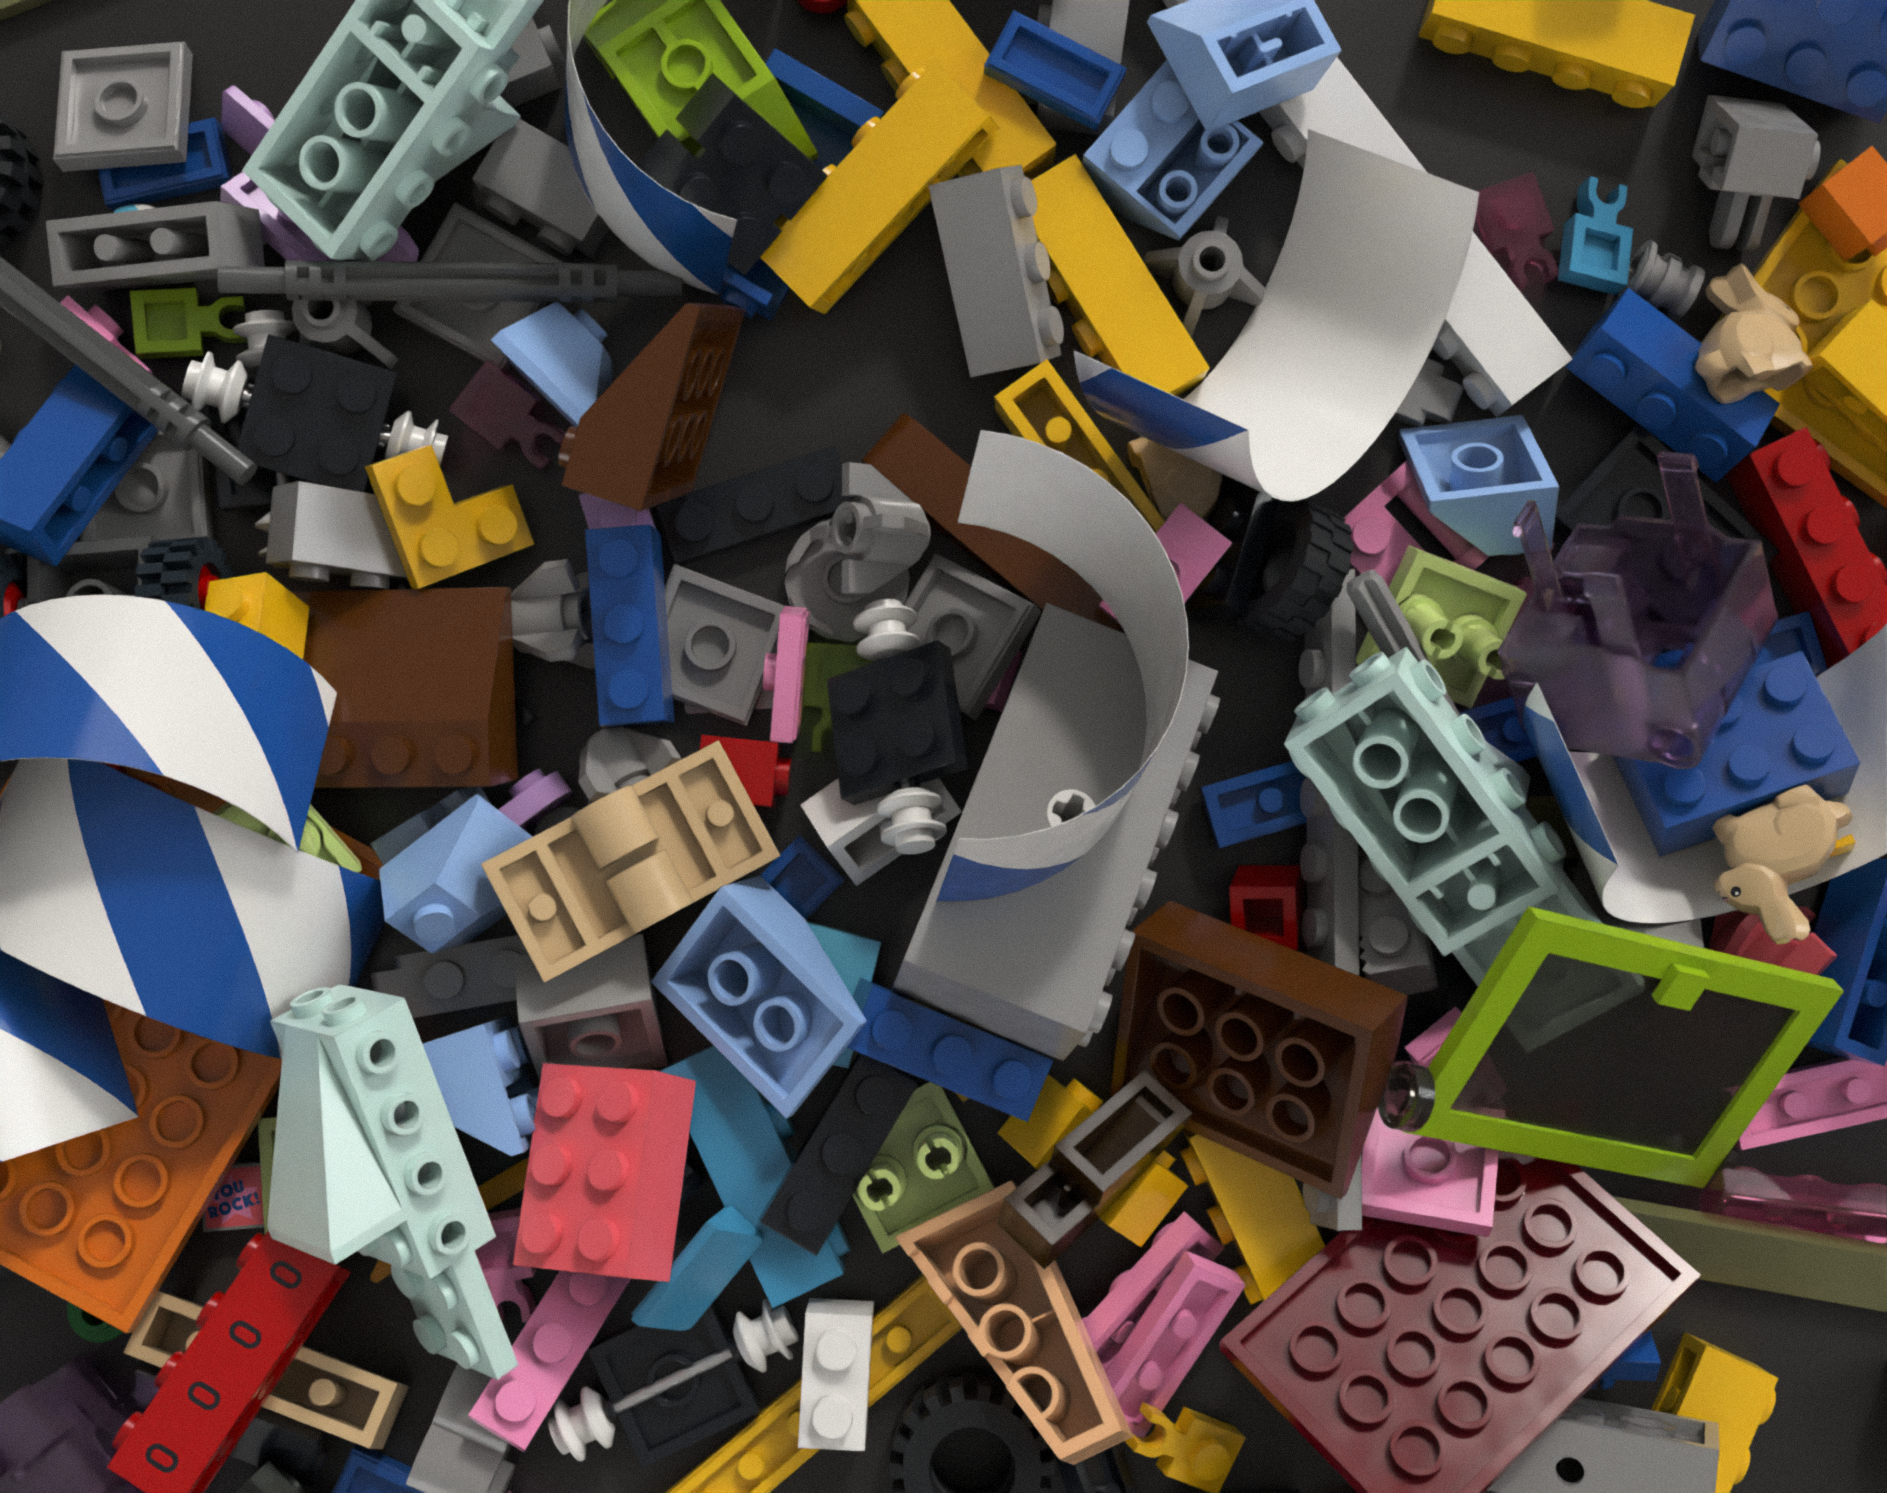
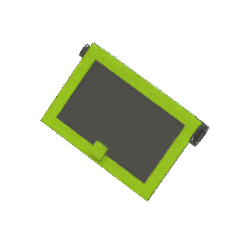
[1378,906,1844,1189]

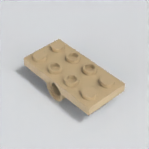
[481,740,781,983]

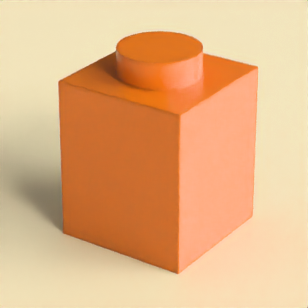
[1797,146,1887,262]

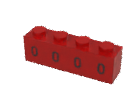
[106,1231,351,1493]

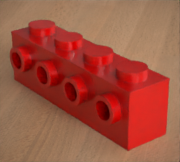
[1726,427,1887,669]

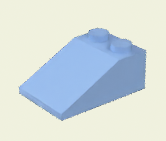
[651,875,867,1119]

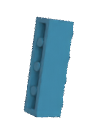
[661,1044,851,1309]

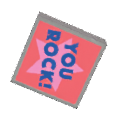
[202,1160,264,1232]

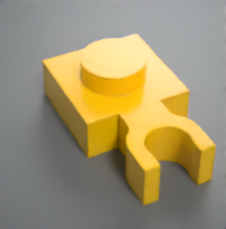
[1125,1402,1246,1493]

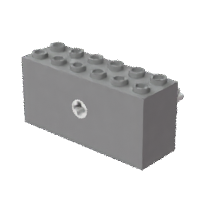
[891,603,1220,1061]

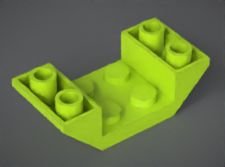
[583,0,819,161]

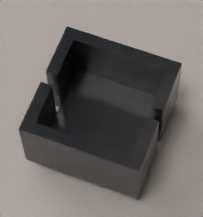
[637,72,828,275]

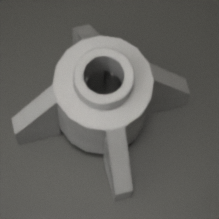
[1143,216,1266,338]
[292,300,399,370]
[810,462,931,595]
[511,559,595,669]
[578,727,682,805]

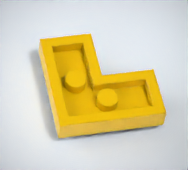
[365,445,534,589]

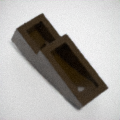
[997,1070,1193,1270]

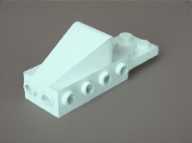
[242,0,544,261]
[1284,647,1641,1049]
[267,984,519,1380]

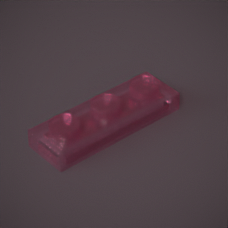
[1700,1166,1887,1244]

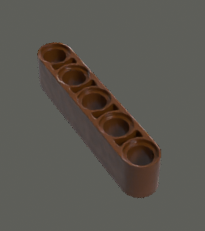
[861,413,1123,632]

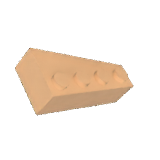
[895,1180,1134,1465]

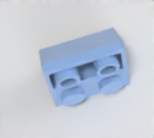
[1147,0,1342,132]
[1082,60,1263,241]
[423,1015,539,1156]

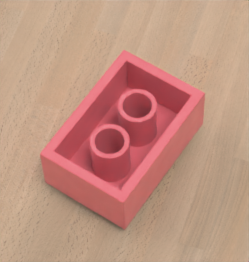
[513,1063,696,1282]

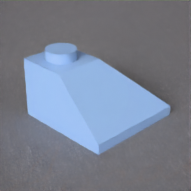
[491,302,612,427]
[1398,415,1559,556]
[379,794,533,954]

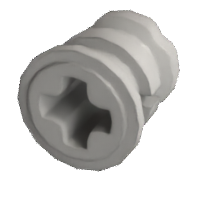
[1618,240,1705,320]

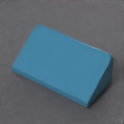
[631,1206,764,1331]

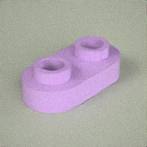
[498,769,573,831]

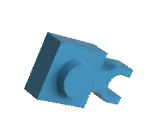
[1558,176,1633,295]

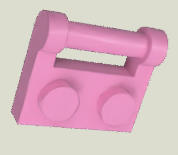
[1344,460,1489,588]

